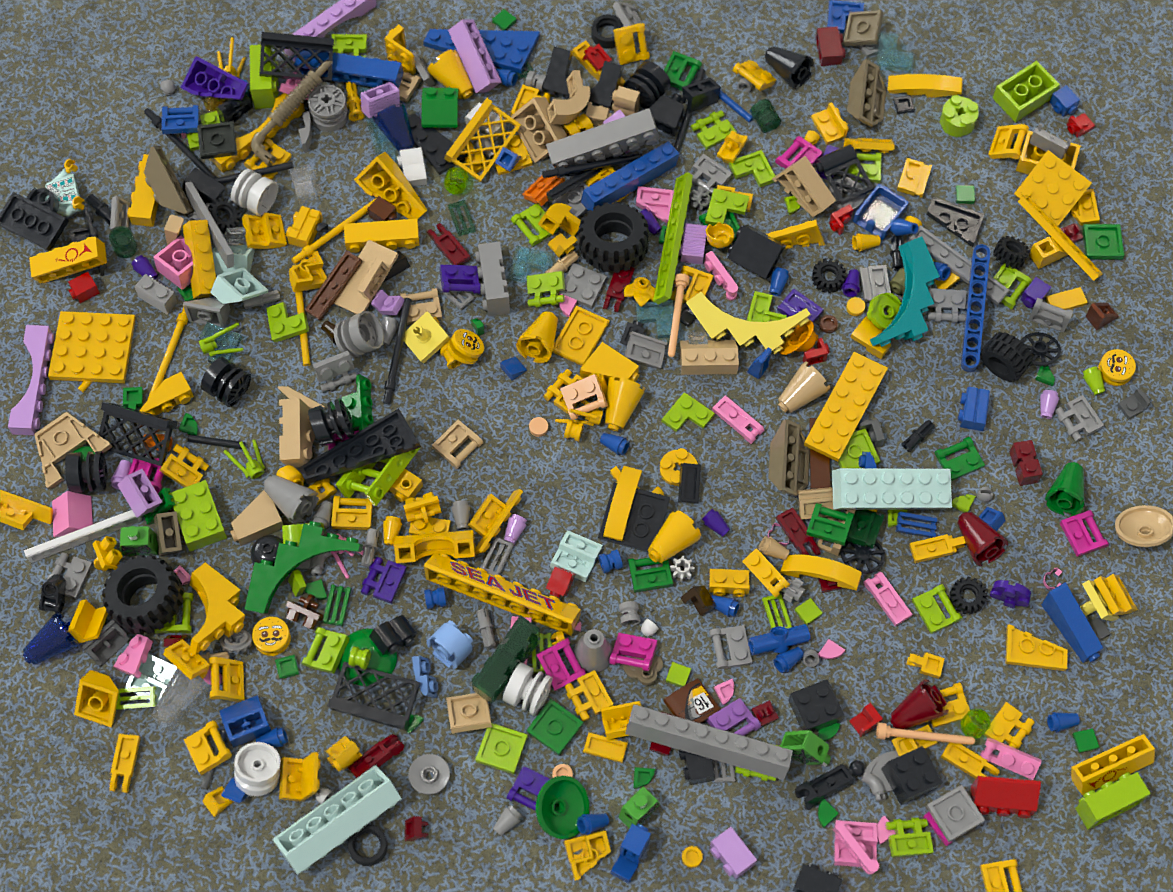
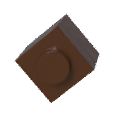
[367,196,397,222]

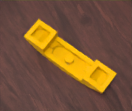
[603,466,642,541]
[780,555,862,591]

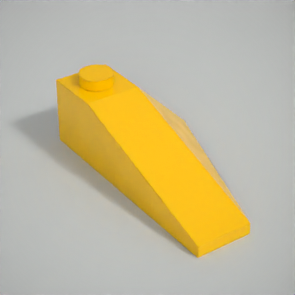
[354,152,427,220]

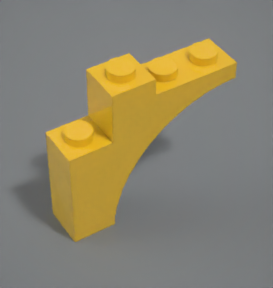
[189,562,245,655]

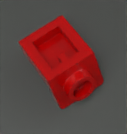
[582,44,612,71]
[1067,113,1095,138]
[829,204,854,235]
[803,338,829,366]

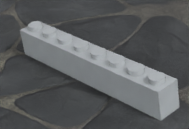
[625,704,793,780]

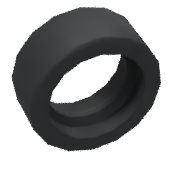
[591,14,623,49]
[347,824,388,866]

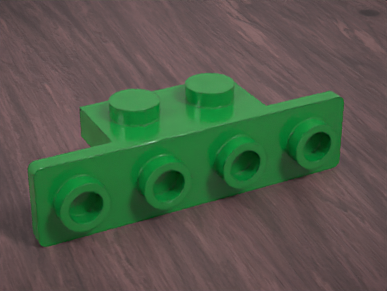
[342,374,374,432]

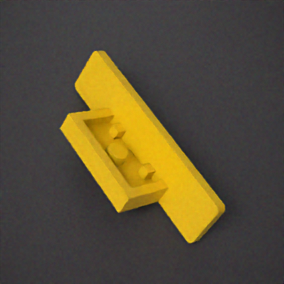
[468,489,523,554]
[0,490,53,530]

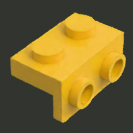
[601,701,642,740]

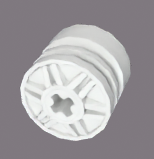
[231,169,278,216]
[503,662,552,716]

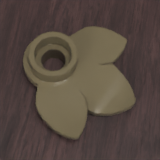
[623,656,663,686]

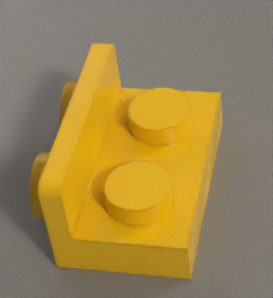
[811,102,848,145]
[709,569,750,597]
[163,639,210,680]

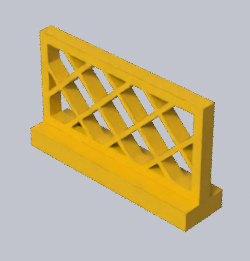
[444,98,521,182]

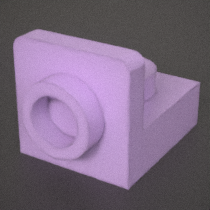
[371,290,404,315]

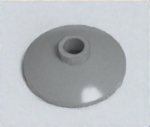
[408,754,450,795]

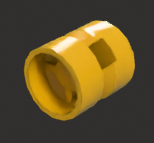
[562,113,594,136]

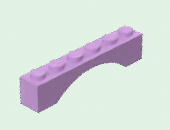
[284,0,377,62]
[8,325,55,435]

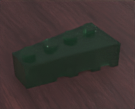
[471,615,540,704]

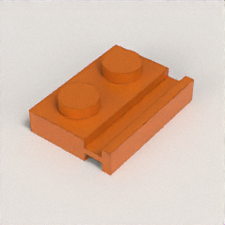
[523,176,565,206]

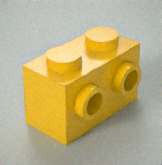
[387,469,423,503]

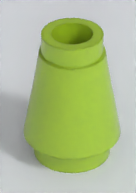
[1083,366,1105,396]

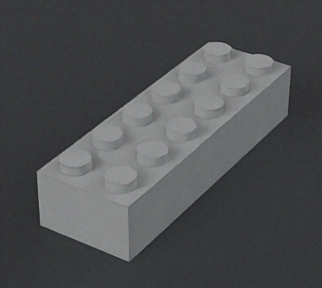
[546,108,660,168]

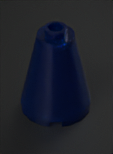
[372,102,415,153]
[22,612,81,665]

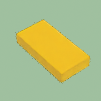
[1045,287,1088,310]
[583,732,628,763]

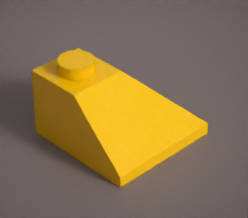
[74,670,119,727]

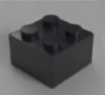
[788,679,844,733]
[881,746,943,805]

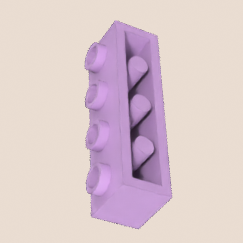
[448,19,501,93]

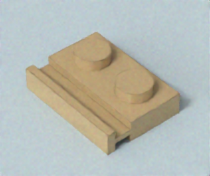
[798,487,839,519]

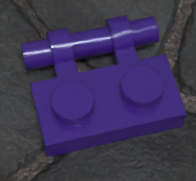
[361,557,407,604]

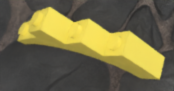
[686,292,811,355]

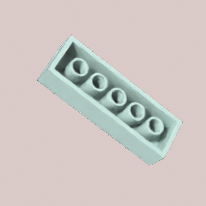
[832,468,952,510]
[272,765,402,874]

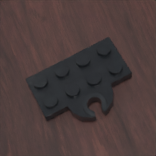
[0,188,69,251]

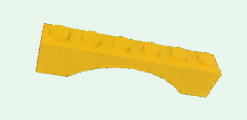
[209,93,305,173]

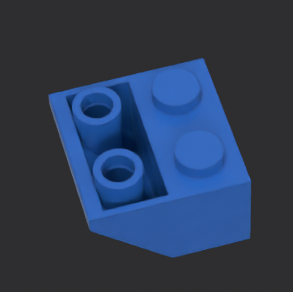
[219,695,271,748]

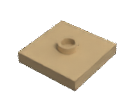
[446,691,492,734]

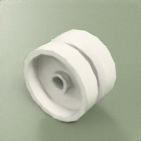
[234,742,280,796]

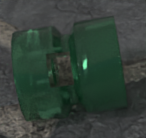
[750,99,782,133]
[109,226,137,259]

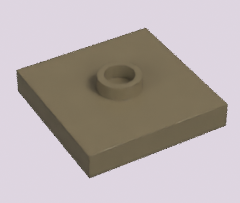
[843,10,884,46]

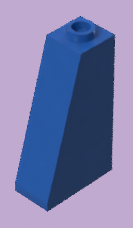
[1041,582,1103,663]

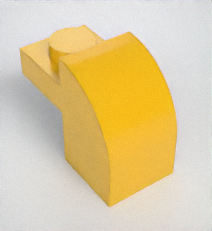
[538,203,581,236]

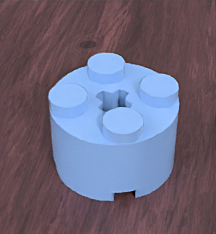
[426,621,473,669]

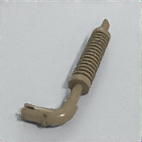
[251,61,333,166]

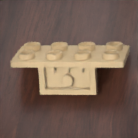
[333,240,399,314]

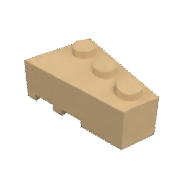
[279,398,315,468]

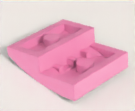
[834,820,878,867]

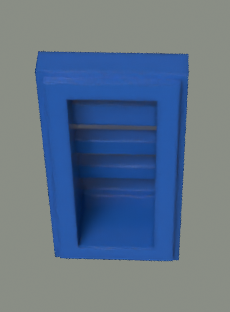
[747,347,772,379]

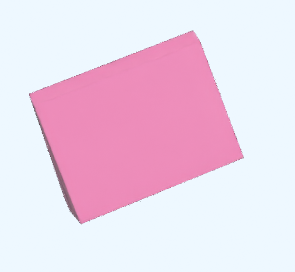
[52,491,93,537]

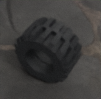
[980,332,1033,382]

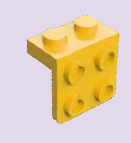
[385,24,416,76]
[279,752,321,801]

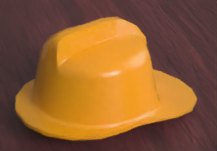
[779,321,819,355]

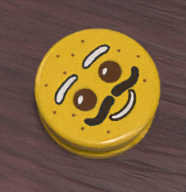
[447,329,484,364]
[1098,349,1136,386]
[252,617,291,656]

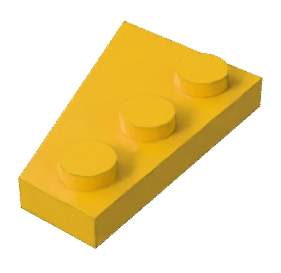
[766,220,825,249]
[1005,624,1068,671]

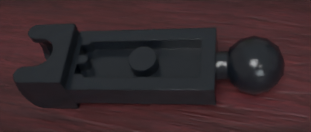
[795,760,865,810]

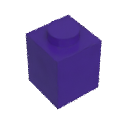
[1021,277,1051,308]

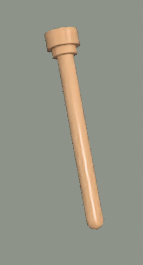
[668,274,689,357]
[876,722,975,745]

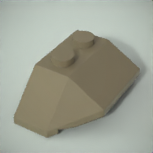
[847,59,886,127]
[144,146,194,214]
[768,419,810,496]

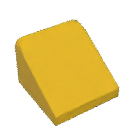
[202,786,234,817]

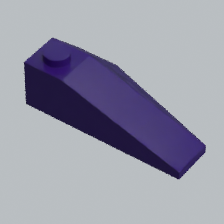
[180,56,249,100]

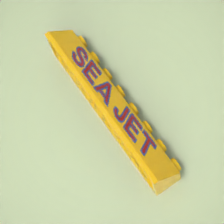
[424,553,581,636]

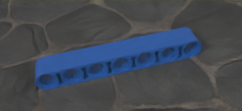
[961,244,990,372]

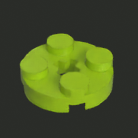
[867,293,901,330]

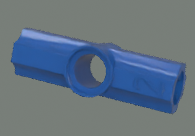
[748,624,810,655]

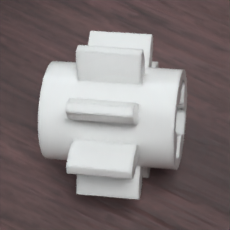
[670,556,695,582]

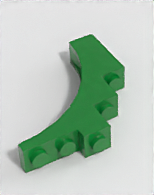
[245,521,363,614]

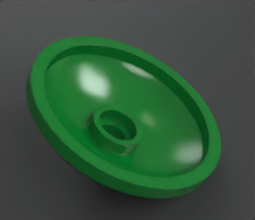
[338,629,397,686]
[536,776,589,839]

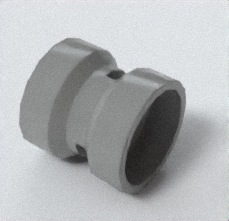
[525,70,546,92]
[619,601,641,627]

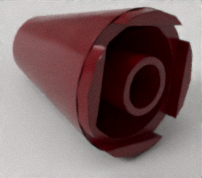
[957,512,1008,566]
[890,679,949,729]

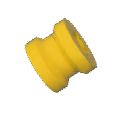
[564,420,584,442]

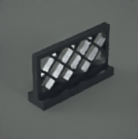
[259,32,334,83]
[99,402,178,466]
[327,662,421,731]

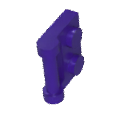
[439,265,481,294]
[506,766,550,811]

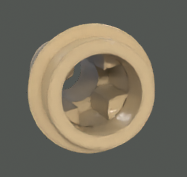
[758,536,789,560]

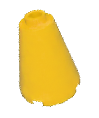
[427,49,473,100]
[516,312,558,363]
[605,377,645,432]
[648,510,701,563]

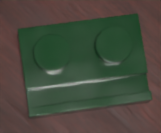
[846,510,884,549]

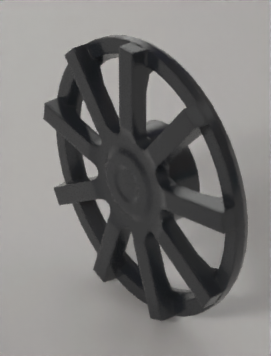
[1020,332,1061,367]
[841,540,885,574]

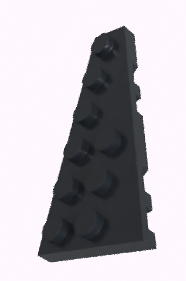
[299,408,421,484]

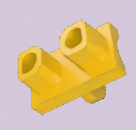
[717,130,748,164]
[403,492,442,524]
[92,536,123,571]

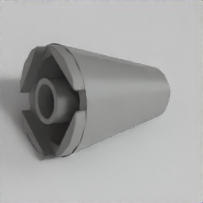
[264,475,319,524]
[573,629,613,673]

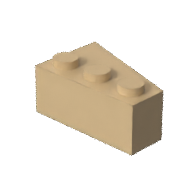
[772,156,836,217]

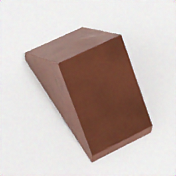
[1085,303,1119,330]

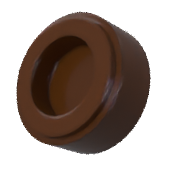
[819,315,838,334]

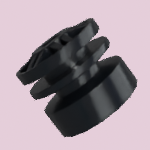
[623,61,671,109]
[200,357,252,407]
[308,398,354,447]
[65,451,108,493]

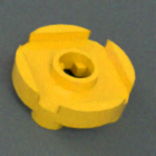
[660,448,698,487]

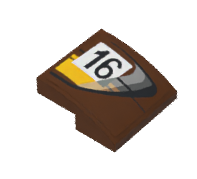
[663,678,721,724]

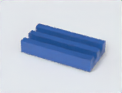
[896,512,937,538]

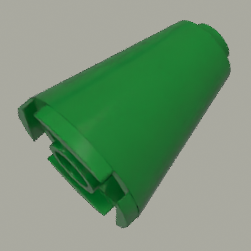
[1045,462,1085,516]

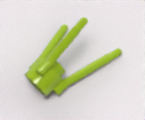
[199,323,244,357]
[224,440,265,479]

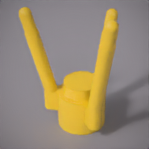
[217,37,246,78]
[555,400,603,426]

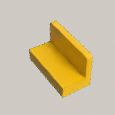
[68,599,108,643]

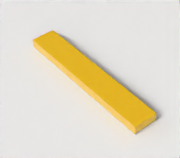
[1018,195,1102,281]

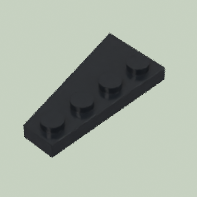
[399,114,468,175]

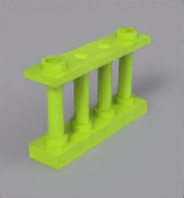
[335,448,420,506]

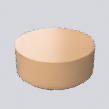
[529,417,548,437]
[552,764,573,777]

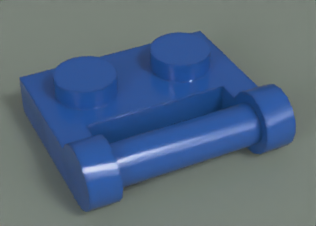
[162,105,200,134]

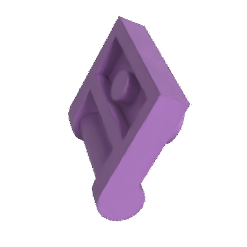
[706,698,761,736]

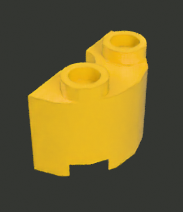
[325,736,362,772]

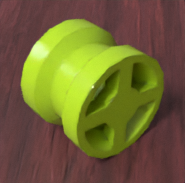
[349,646,371,669]

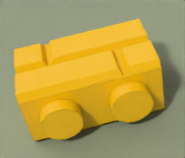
[286,206,323,248]

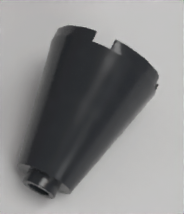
[765,46,814,89]

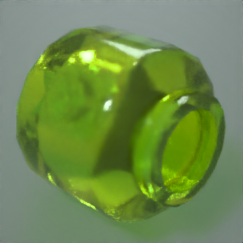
[443,167,469,194]
[960,708,991,739]

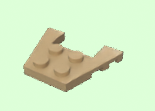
[34,412,113,490]

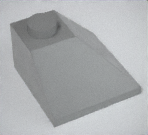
[183,298,231,329]

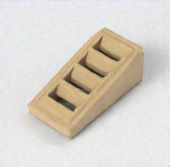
[164,214,184,246]

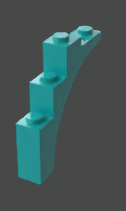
[870,236,940,347]

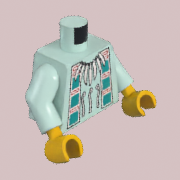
[44,159,85,217]

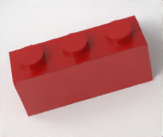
[971,776,1041,818]

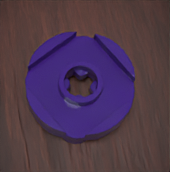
[990,580,1031,608]

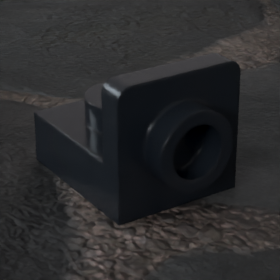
[620,320,647,345]

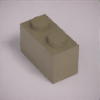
[154,511,182,556]

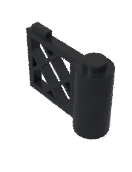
[815,144,874,205]

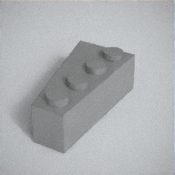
[475,242,510,317]

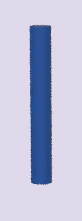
[719,90,754,122]

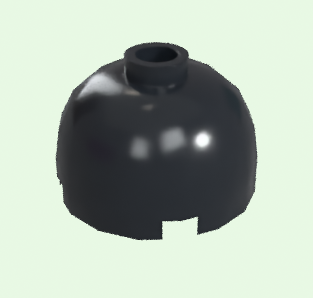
[250,535,283,566]

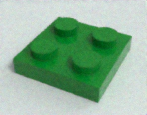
[1082,224,1124,260]
[526,699,583,756]

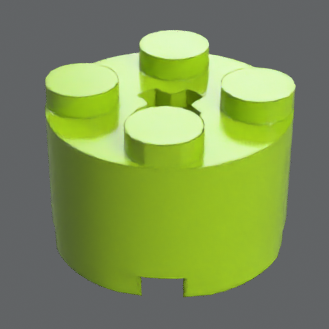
[940,95,979,137]

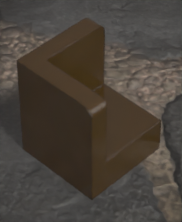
[680,586,716,616]

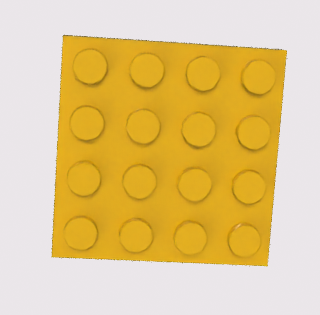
[48,311,136,383]

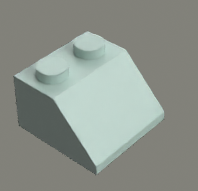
[212,243,255,276]
[210,267,268,304]

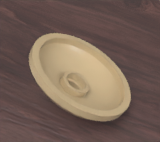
[1115,505,1173,547]

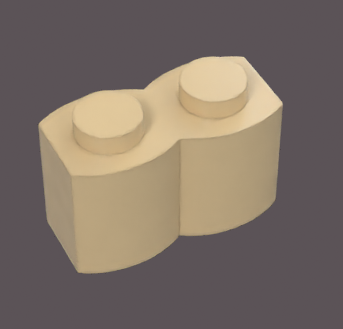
[611,86,640,116]

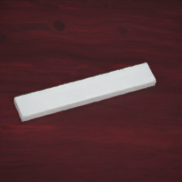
[24,510,143,563]

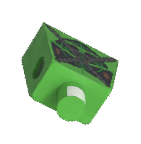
[120,526,158,556]
[780,730,831,766]
[618,787,660,829]

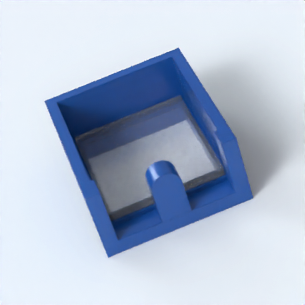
[853,184,909,240]

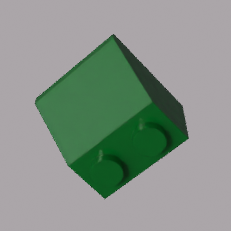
[422,87,459,128]

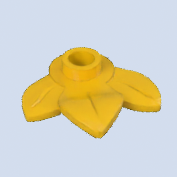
[624,277,655,307]

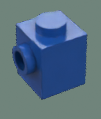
[1050,85,1080,117]

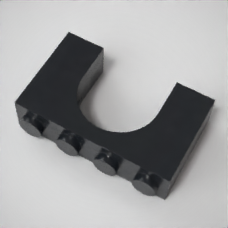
[543,46,624,108]

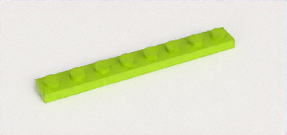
[653,172,693,305]

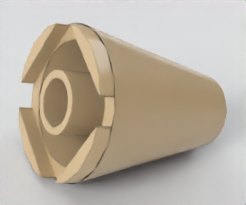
[778,362,831,413]

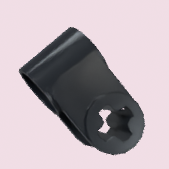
[39,574,66,615]

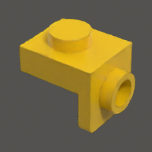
[548,233,577,258]

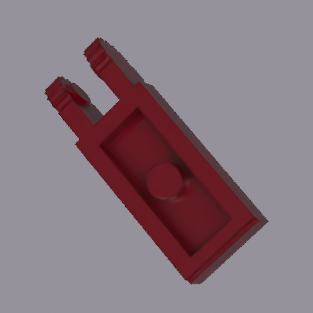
[427,223,471,265]
[603,267,635,313]
[776,507,821,556]
[348,734,405,779]

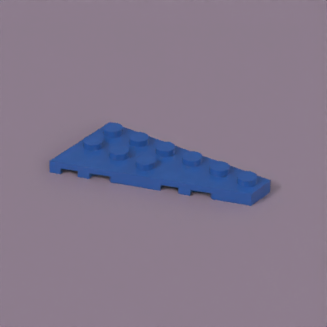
[423,29,540,74]

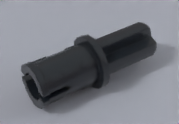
[86,194,111,225]
[890,235,904,271]
[901,420,935,452]

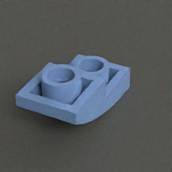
[412,656,438,698]

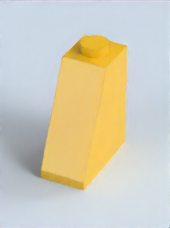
[580,342,640,383]

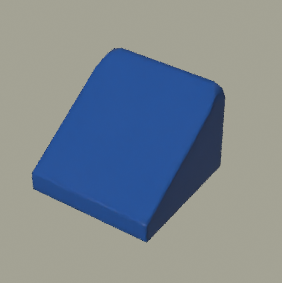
[495,147,522,171]
[500,357,527,381]
[979,507,1006,531]
[221,777,247,803]
[610,855,638,884]

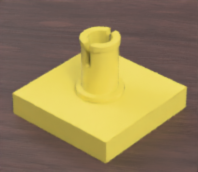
[403,311,450,364]
[1080,580,1120,621]

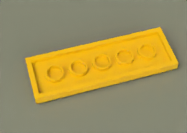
[804,352,888,462]

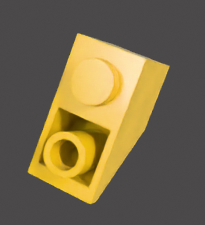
[1029,237,1068,269]

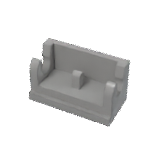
[1029,123,1072,159]

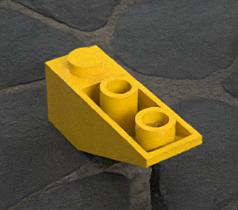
[139,372,194,415]

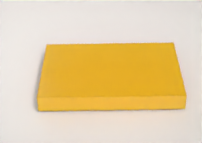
[553,305,609,366]

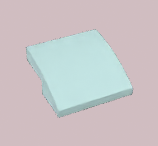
[550,530,603,582]
[125,653,180,705]

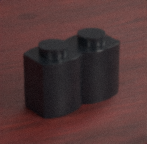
[369,615,417,655]

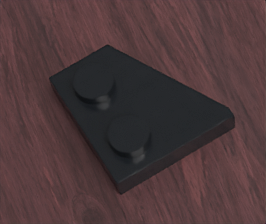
[217,95,253,123]

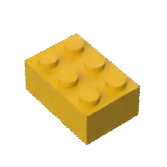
[1016,130,1081,175]

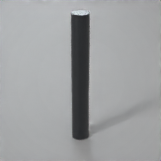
[188,434,246,449]

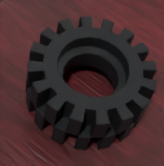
[208,198,241,234]
[993,236,1030,269]
[812,258,846,293]
[949,576,987,615]

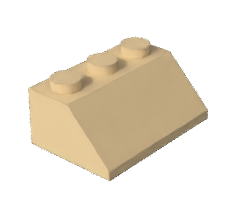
[510,97,568,163]
[679,340,739,375]

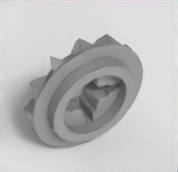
[220,630,252,654]

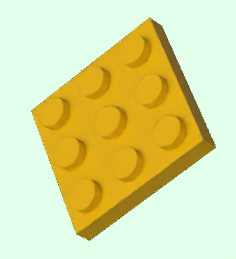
[1014,150,1092,226]

